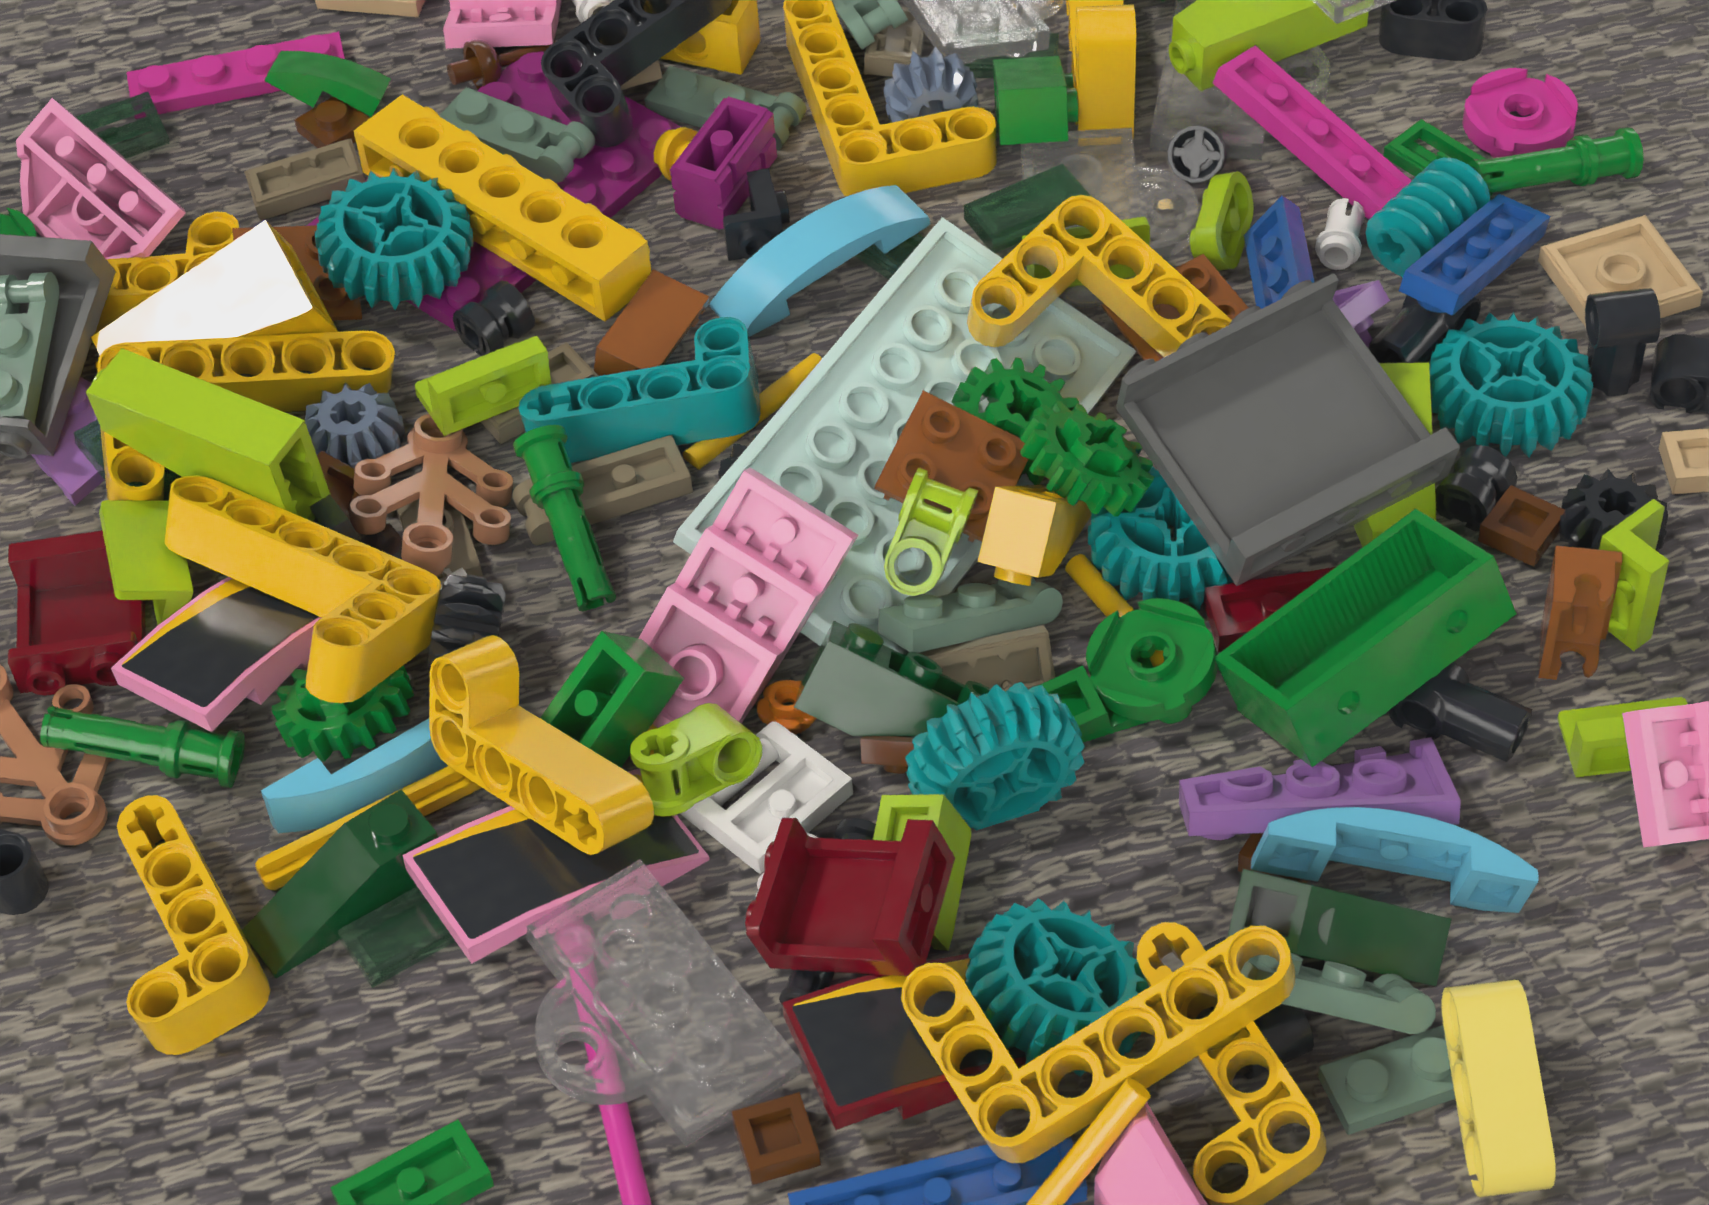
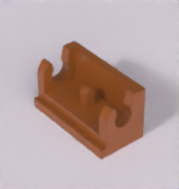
[594,269,710,376]
[1538,546,1622,680]

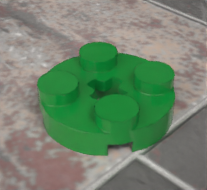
[1086,598,1218,724]

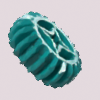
[315,168,473,310]
[1430,311,1593,458]
[1088,466,1234,611]
[905,682,1085,830]
[965,898,1149,1077]

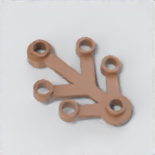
[349,414,513,576]
[0,665,115,846]

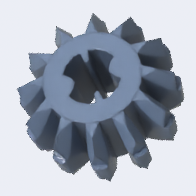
[883,47,979,122]
[305,382,405,468]

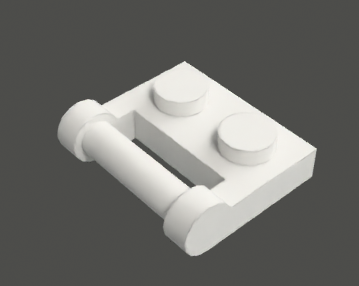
[680,721,853,874]

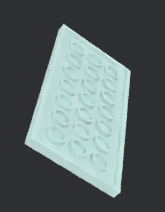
[673,217,1136,655]

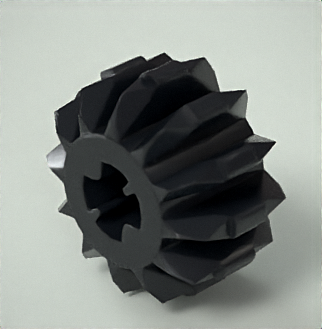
[1558,468,1668,552]
[427,574,506,668]

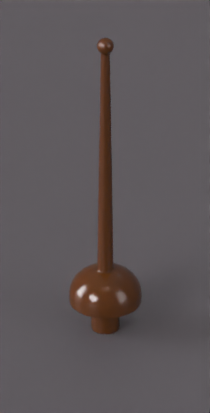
[447,39,559,90]

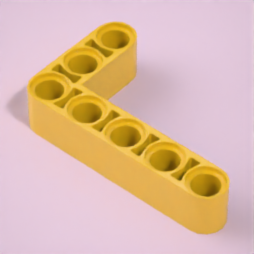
[783,0,997,197]
[1066,0,1136,144]
[967,195,1232,357]
[97,330,395,501]
[165,476,441,703]
[901,926,1295,1163]

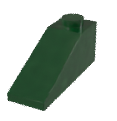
[242,789,438,978]

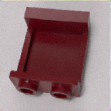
[8,530,146,696]
[745,817,955,976]

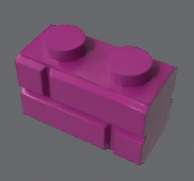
[670,96,777,230]

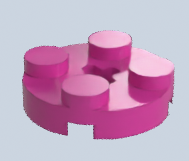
[1462,68,1578,158]

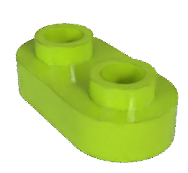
[1190,171,1254,271]

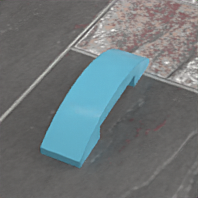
[709,185,931,337]
[261,718,448,833]
[1251,807,1538,913]

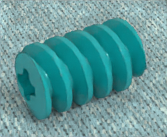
[1366,157,1490,278]

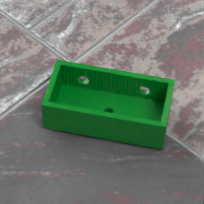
[1214,508,1517,767]

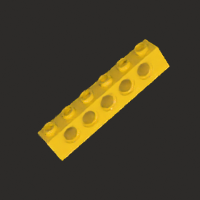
[354,94,652,322]

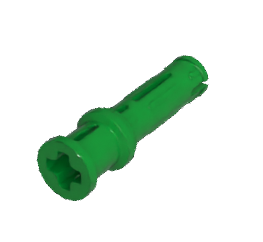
[1468,127,1644,194]
[513,425,617,612]
[40,706,245,788]

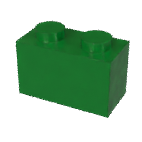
[993,56,1078,145]
[540,631,685,768]

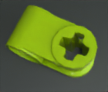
[884,468,978,596]
[630,703,762,817]

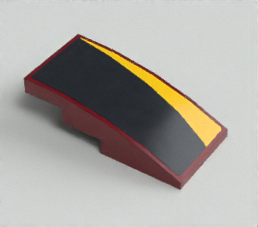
[782,953,1026,1131]

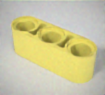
[1441,980,1556,1197]

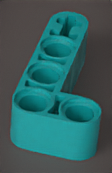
[518,317,761,463]

